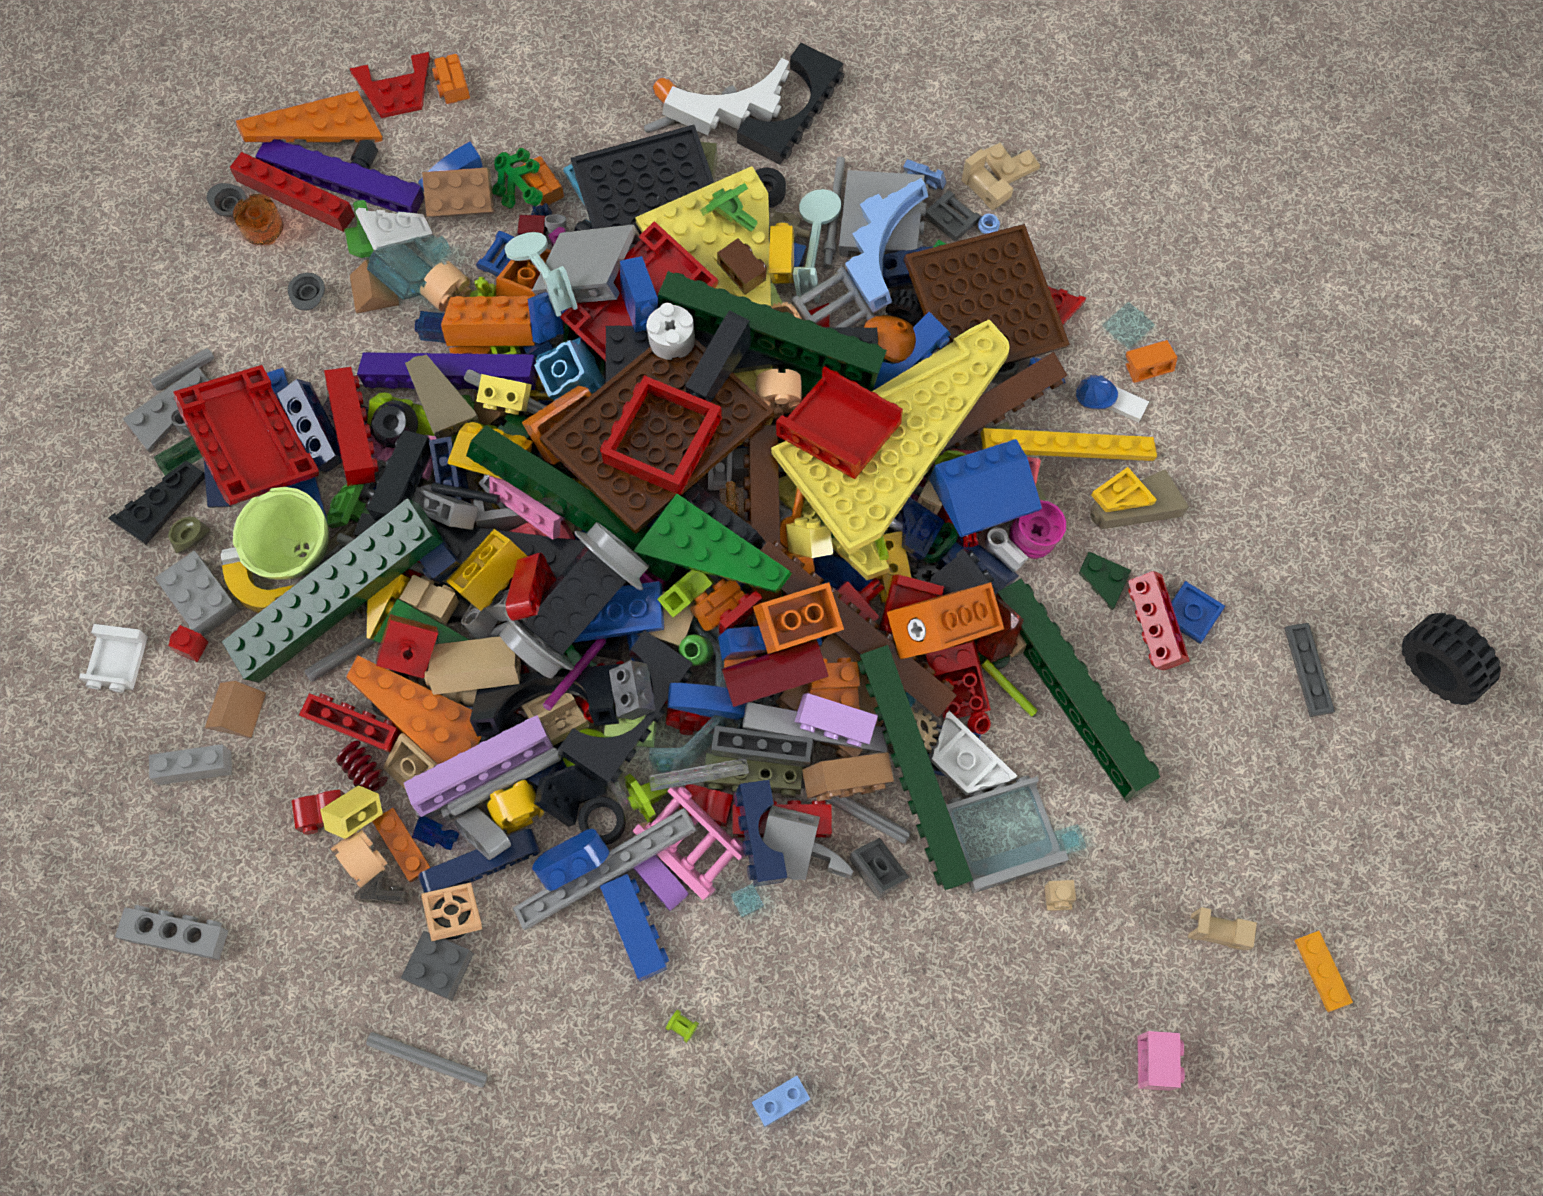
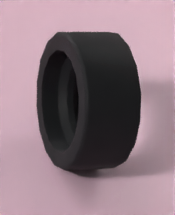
[578,796,626,845]

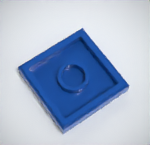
[1171,581,1225,644]

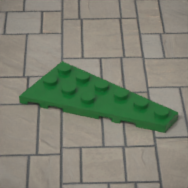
[633,494,792,593]

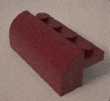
[722,639,829,707]

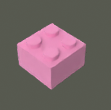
[1138,1031,1185,1091]

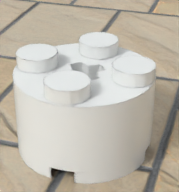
[647,303,695,360]

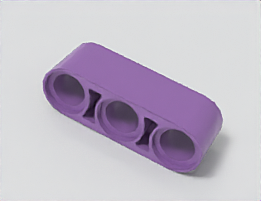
[633,855,689,911]

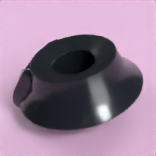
[370,401,418,449]

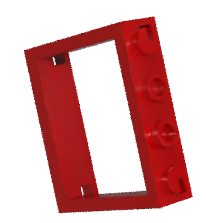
[600,375,722,495]

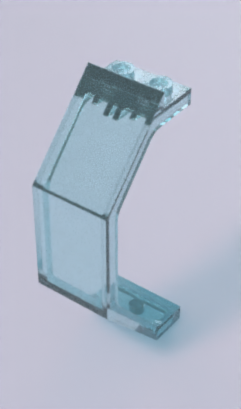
[649,616,727,778]

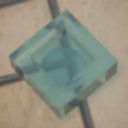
[1054,824,1086,855]
[730,883,764,918]

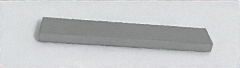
[742,702,888,753]

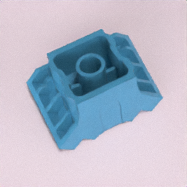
[534,337,606,401]

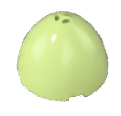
[233,487,329,580]

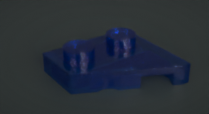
[902,497,945,560]

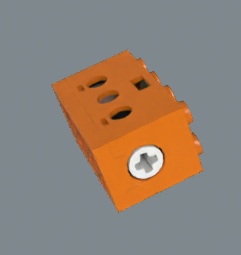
[887,583,1004,659]

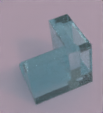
[414,235,451,265]

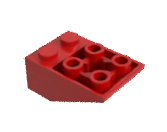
[926,639,991,720]

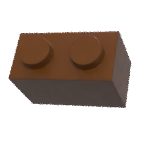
[717,238,767,295]

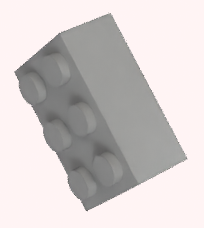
[155,550,240,636]

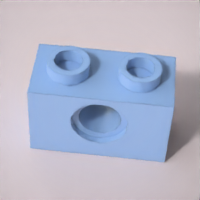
[752,1076,810,1127]

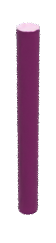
[543,638,606,711]

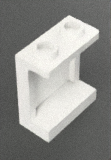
[79,624,148,693]

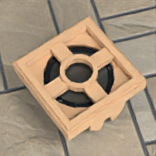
[421,883,482,941]

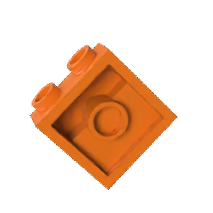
[808,658,860,710]

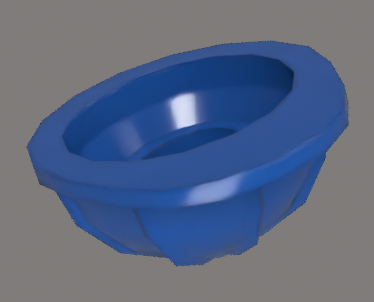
[1076,375,1118,409]

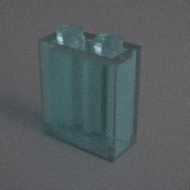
[367,244,433,300]

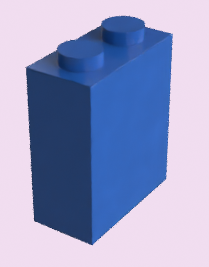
[620,256,658,332]

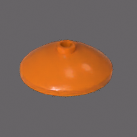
[864,315,916,363]

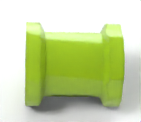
[665,1009,699,1043]

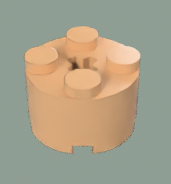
[420,261,472,312]
[755,369,802,418]
[331,830,388,888]

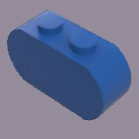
[532,829,609,891]

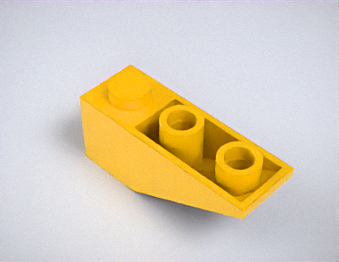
[366,574,411,640]

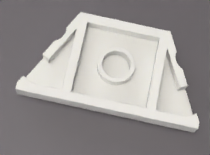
[931,711,1017,795]

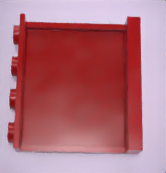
[776,366,903,480]

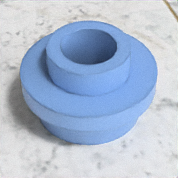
[978,214,1000,234]

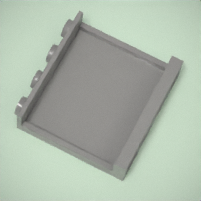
[839,170,928,257]
[532,225,640,303]

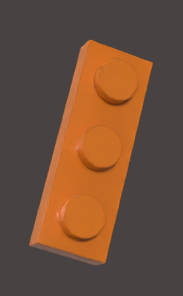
[372,808,431,883]

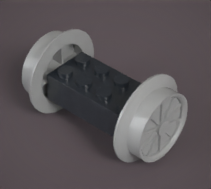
[499,522,649,678]

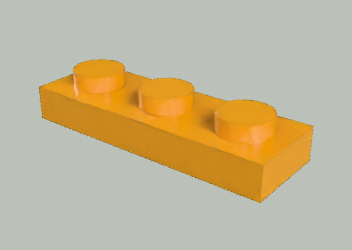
[1294,931,1353,1012]

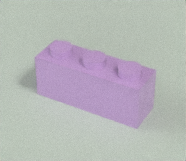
[795,693,878,748]

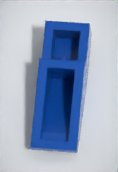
[418,142,483,192]
[668,683,746,720]

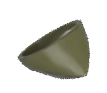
[168,516,210,553]

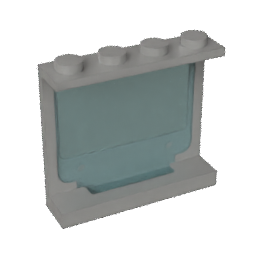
[946,776,1069,893]

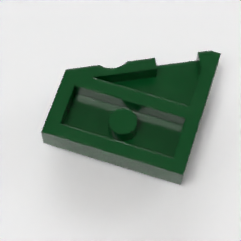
[1079,551,1131,610]

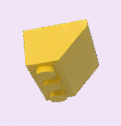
[448,422,533,479]
[446,529,527,611]

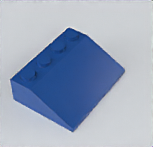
[929,439,1042,537]

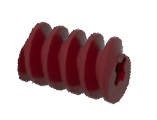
[336,740,388,792]

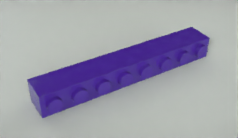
[255,139,425,214]
[357,352,538,390]

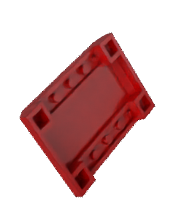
[560,221,719,362]
[173,365,319,506]

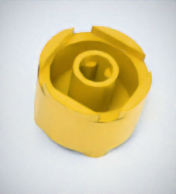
[487,780,544,833]

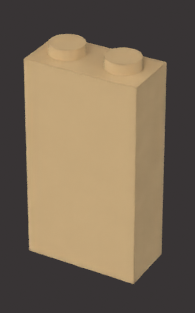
[425,636,522,695]

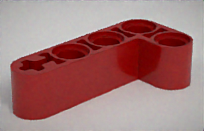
[506,553,556,621]

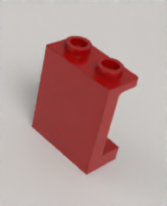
[879,575,944,637]

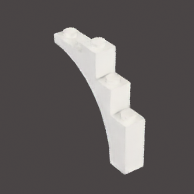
[662,58,790,135]

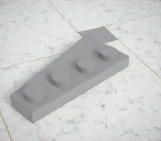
[123,367,209,453]

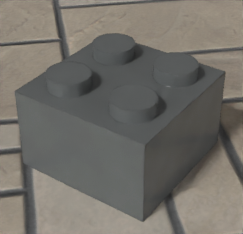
[401,931,474,1001]

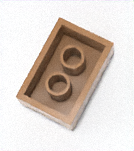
[422,168,494,218]
[802,752,894,802]

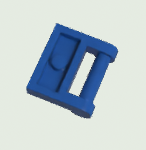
[476,231,515,276]

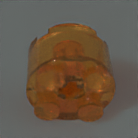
[233,194,284,245]

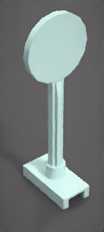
[793,189,842,303]
[504,232,578,317]

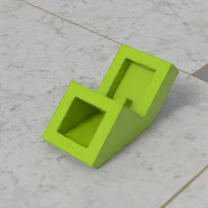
[657,570,714,617]

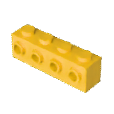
[876,531,911,604]

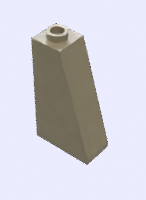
[405,354,481,439]
[1090,469,1189,529]

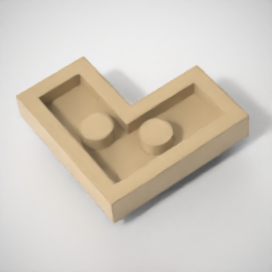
[983,143,1040,184]

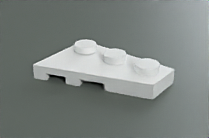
[355,208,432,251]

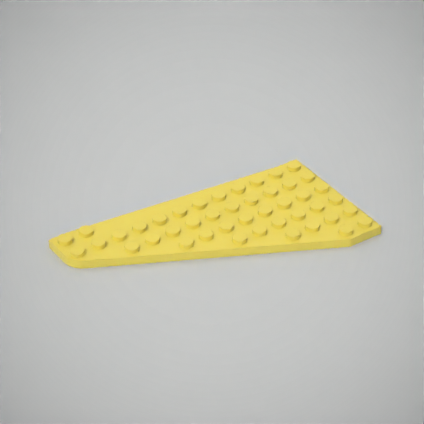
[635,166,773,445]
[771,320,1009,554]

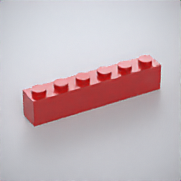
[229,152,355,232]
[324,366,379,486]

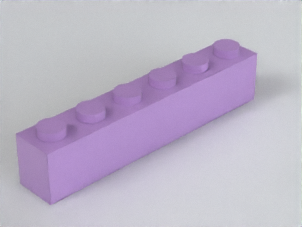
[404,715,554,817]

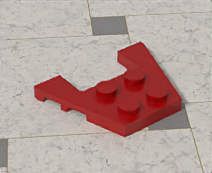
[350,52,431,118]

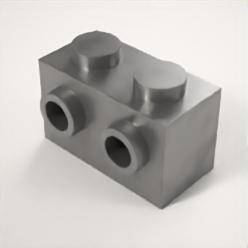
[609,661,656,720]

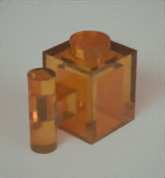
[720,481,745,521]

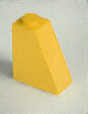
[769,223,794,284]

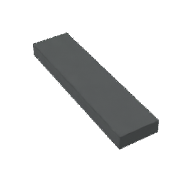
[1284,623,1335,717]

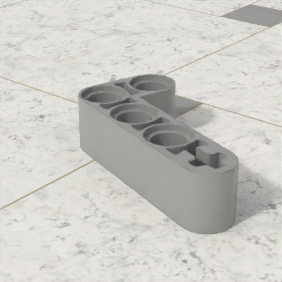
[461,590,509,639]

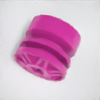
[1009,500,1066,559]

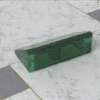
[154,435,203,476]

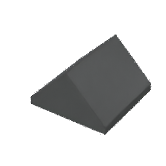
[849,838,909,900]

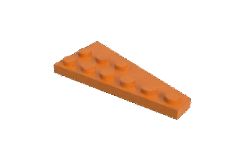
[236,91,382,142]
[346,655,482,765]

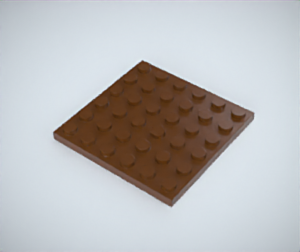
[903,224,1070,366]

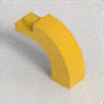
[222,562,296,613]

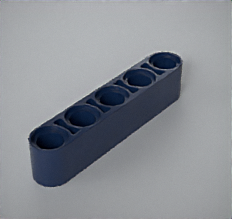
[418,829,541,893]

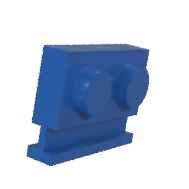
[528,292,564,344]

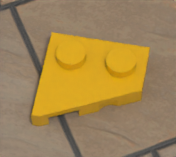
[1091,467,1157,512]

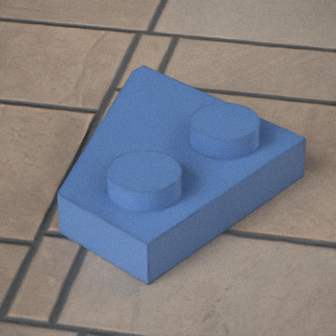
[903,159,947,190]

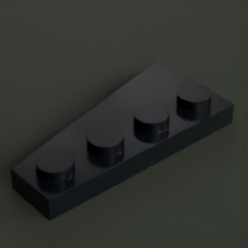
[108,461,205,545]

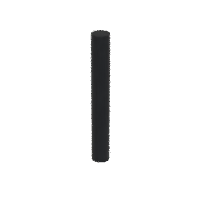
[431,483,500,504]

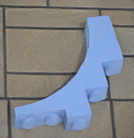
[845,178,928,313]

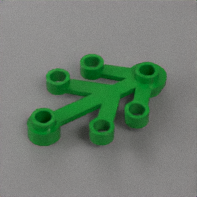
[492,148,543,209]

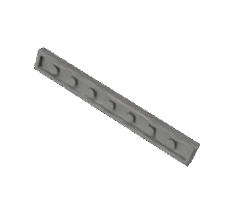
[513,808,697,930]

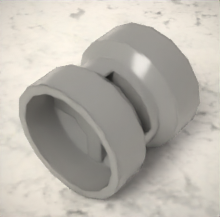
[545,214,567,243]

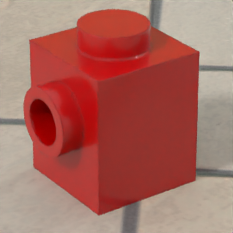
[168,625,209,662]

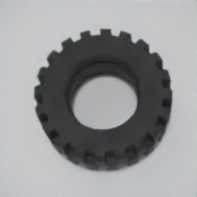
[1401,613,1501,705]

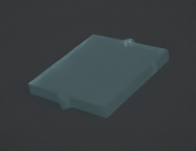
[1102,302,1155,349]

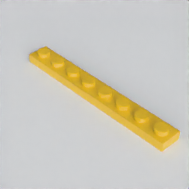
[981,428,1157,461]

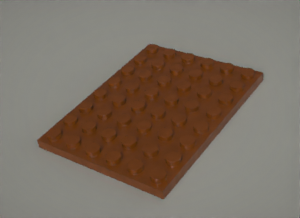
[540,339,774,534]

